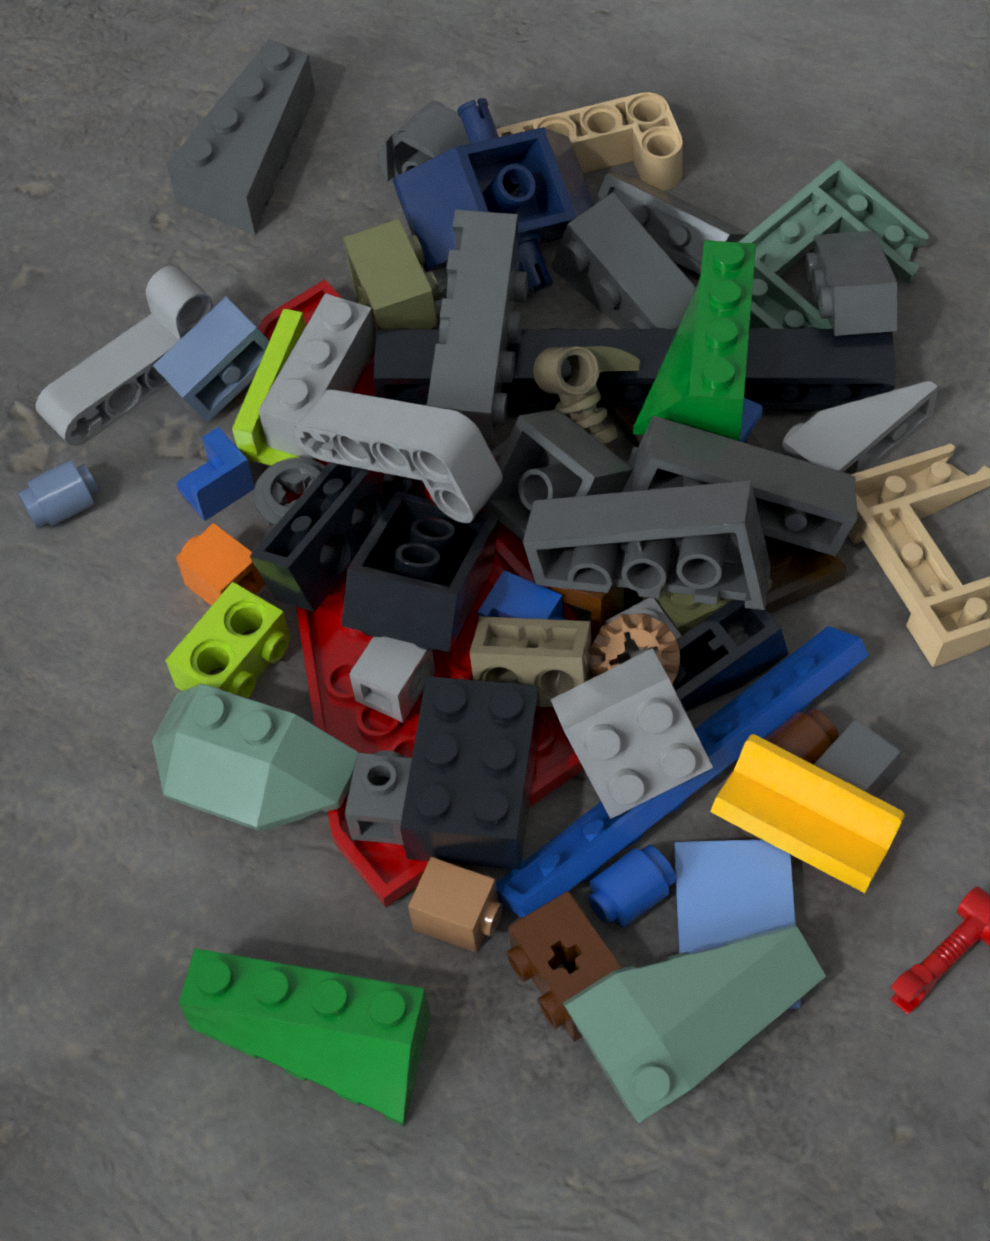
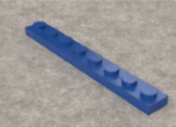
[496,626,869,918]

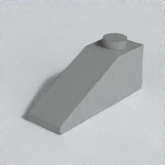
[782,380,938,475]

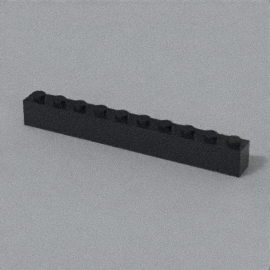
[373,327,896,410]

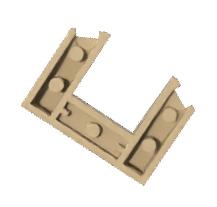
[848,443,990,668]

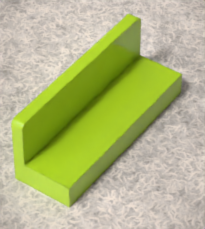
[232,309,306,466]

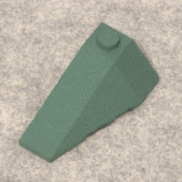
[563,924,826,1123]

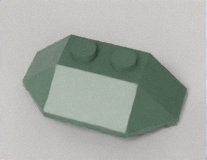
[152,684,359,832]

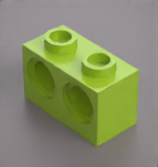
[166,582,291,698]

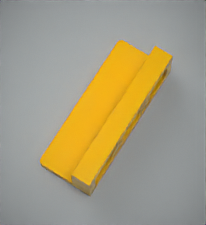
[710,734,905,894]

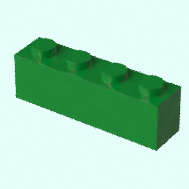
[633,240,756,441]
[178,948,431,1126]

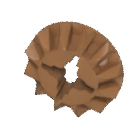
[590,613,680,684]

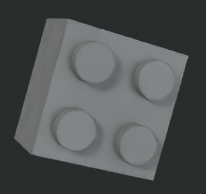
[550,648,713,819]

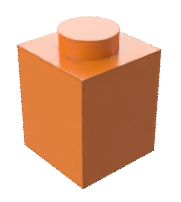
[176,523,266,606]

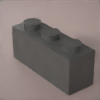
[805,230,897,336]

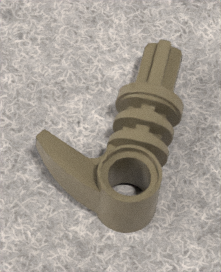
[533,346,640,453]

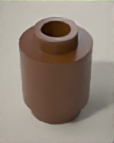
[764,708,839,764]

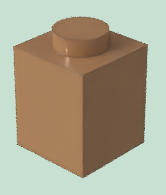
[408,857,503,953]

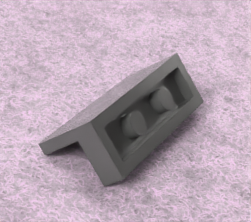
[594,173,749,275]

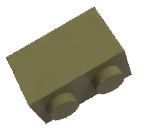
[343,218,441,334]

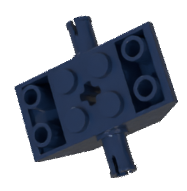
[392,98,594,294]

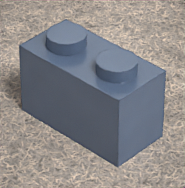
[153,296,269,423]

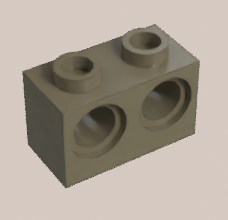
[470,616,594,707]

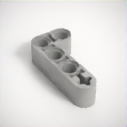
[35,265,214,446]
[293,390,503,523]

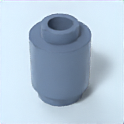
[17,459,99,529]

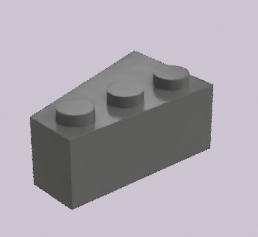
[551,192,696,329]

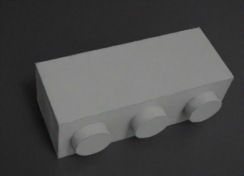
[259,294,376,460]

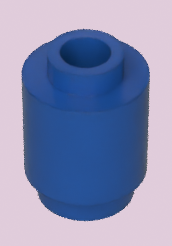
[588,845,676,928]

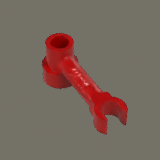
[890,886,990,1015]

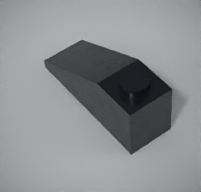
[672,599,789,712]

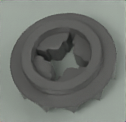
[253,458,326,526]

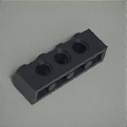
[250,462,422,612]

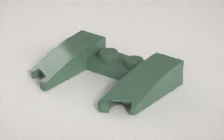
[739,159,929,329]

